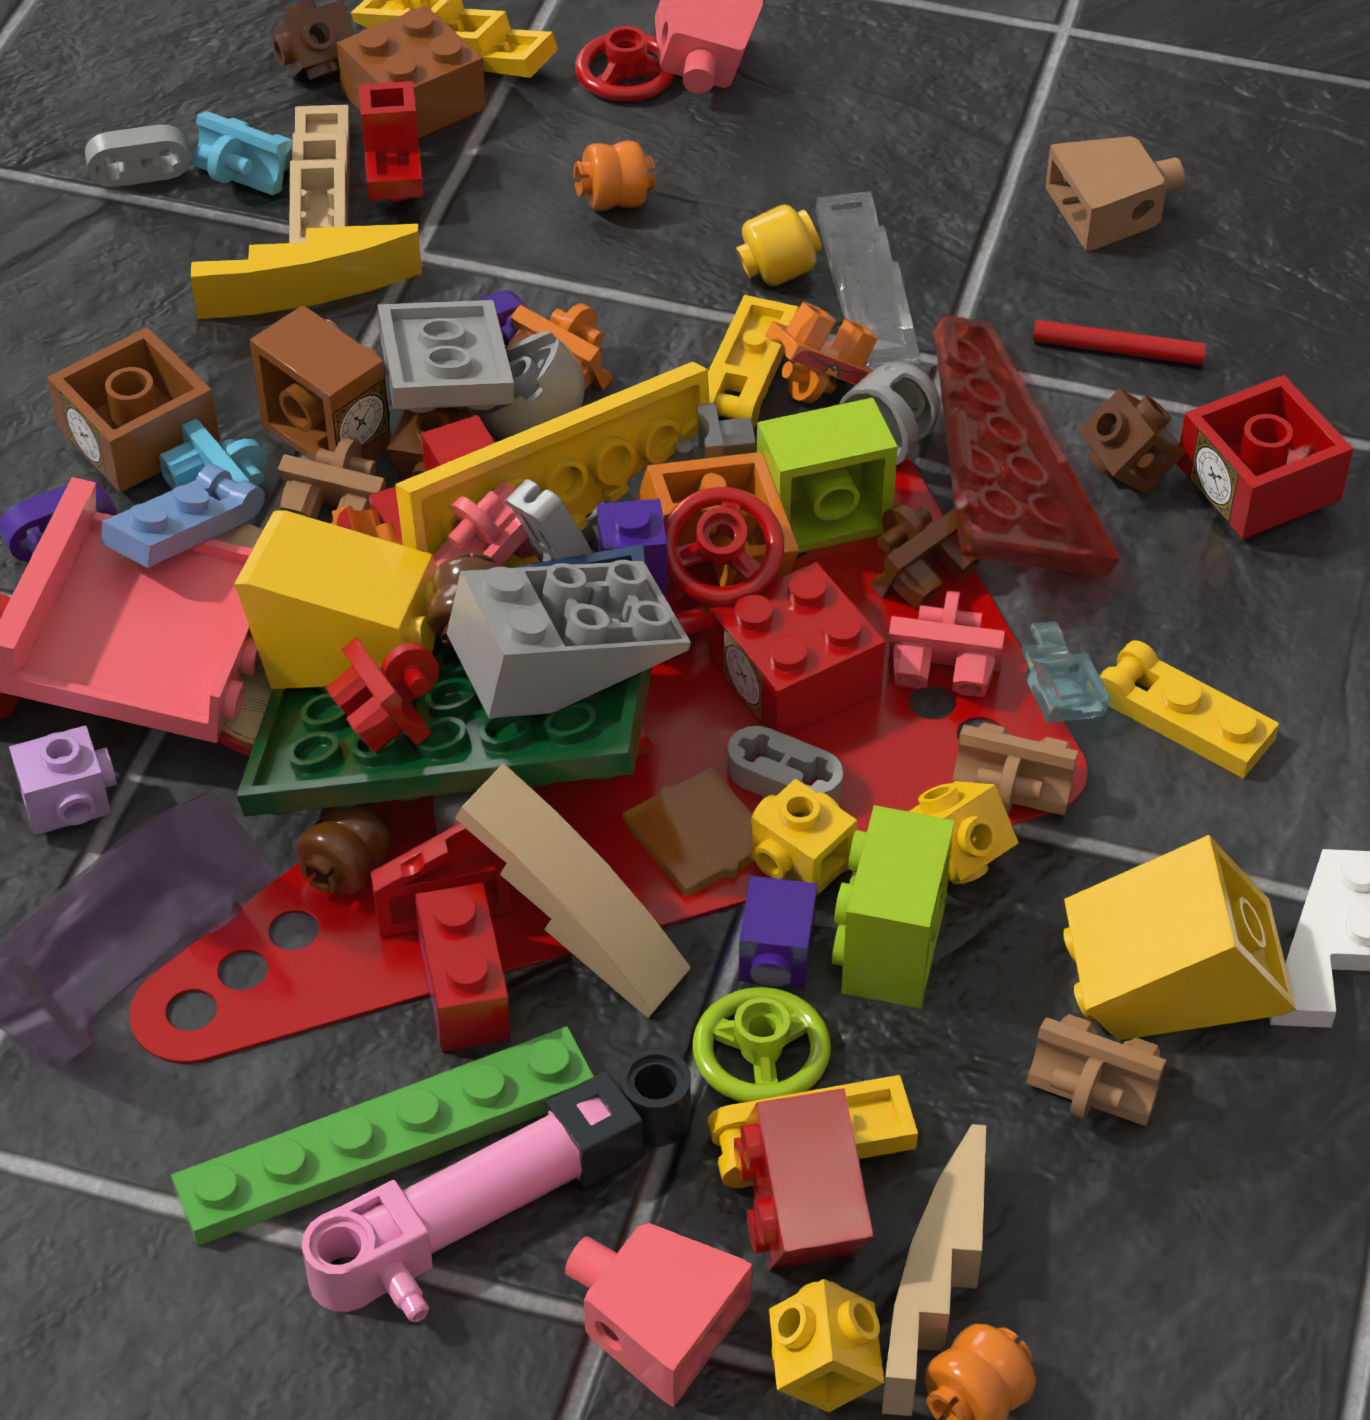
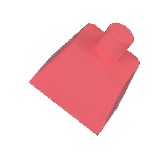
[655,0,763,94]
[565,1223,752,1407]

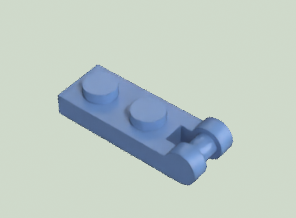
[100,464,265,568]

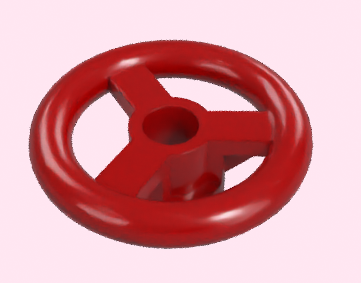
[575,26,676,102]
[664,487,785,605]

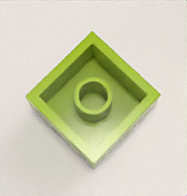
[757,398,898,553]
[832,805,955,1009]

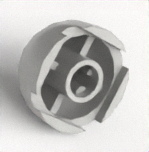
[467,331,586,441]

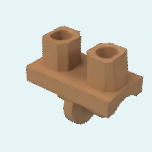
[278,437,386,523]
[952,722,1079,816]
[1026,1014,1166,1126]

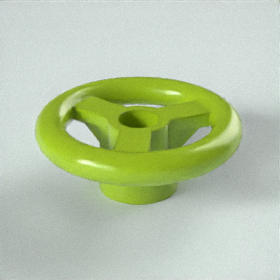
[693,987,831,1103]

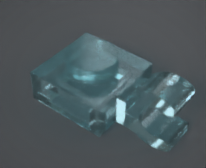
[1022,621,1111,723]

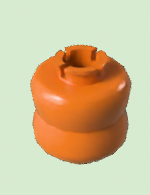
[573,140,656,211]
[924,1323,1036,1420]

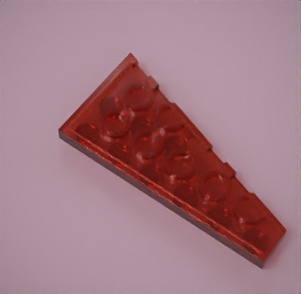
[934,314,1121,577]

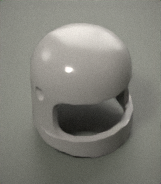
[840,362,940,465]

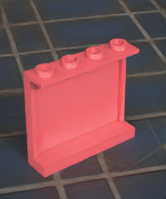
[0,477,261,743]

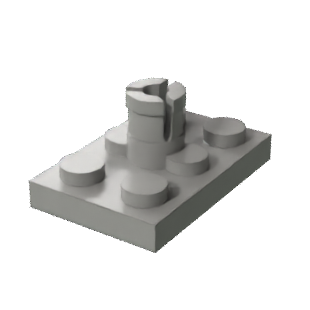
[378,300,514,413]

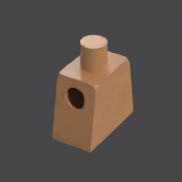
[1045,136,1185,251]

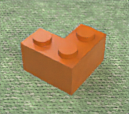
[636,452,799,586]

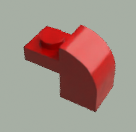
[359,81,424,202]

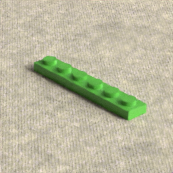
[171,1026,594,1247]

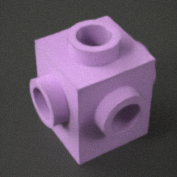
[9,725,117,836]

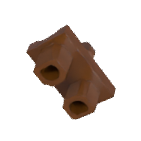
[870,502,986,610]

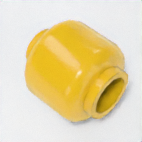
[736,204,823,287]

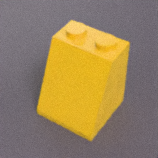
[234,510,437,689]
[1064,835,1296,1041]

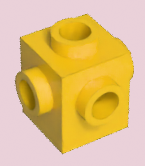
[750,778,857,895]
[908,781,1018,884]
[769,1279,884,1412]

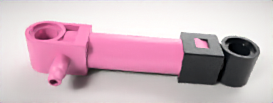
[302,1049,691,1322]

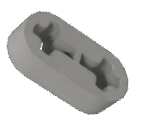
[85,124,190,187]
[727,726,843,804]

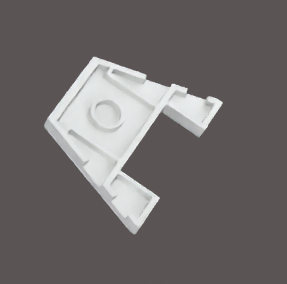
[1269,849,1370,1028]

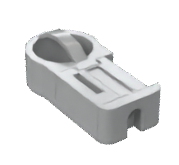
[504,479,593,562]

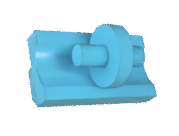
[193,111,293,195]
[159,418,267,524]

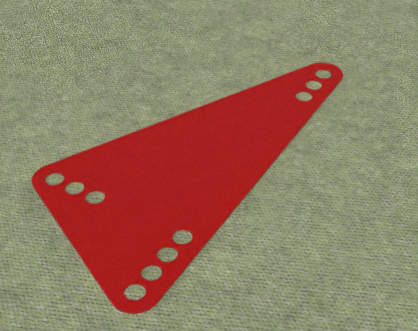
[129,458,1088,1064]

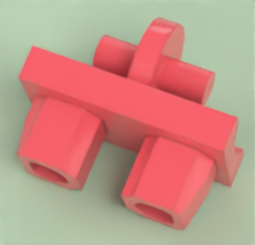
[433,481,535,568]
[889,591,1005,697]

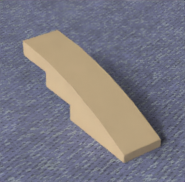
[289,105,350,243]
[455,763,691,1018]
[882,1124,986,1416]

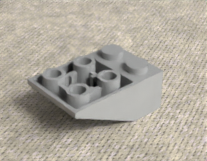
[447,560,691,718]

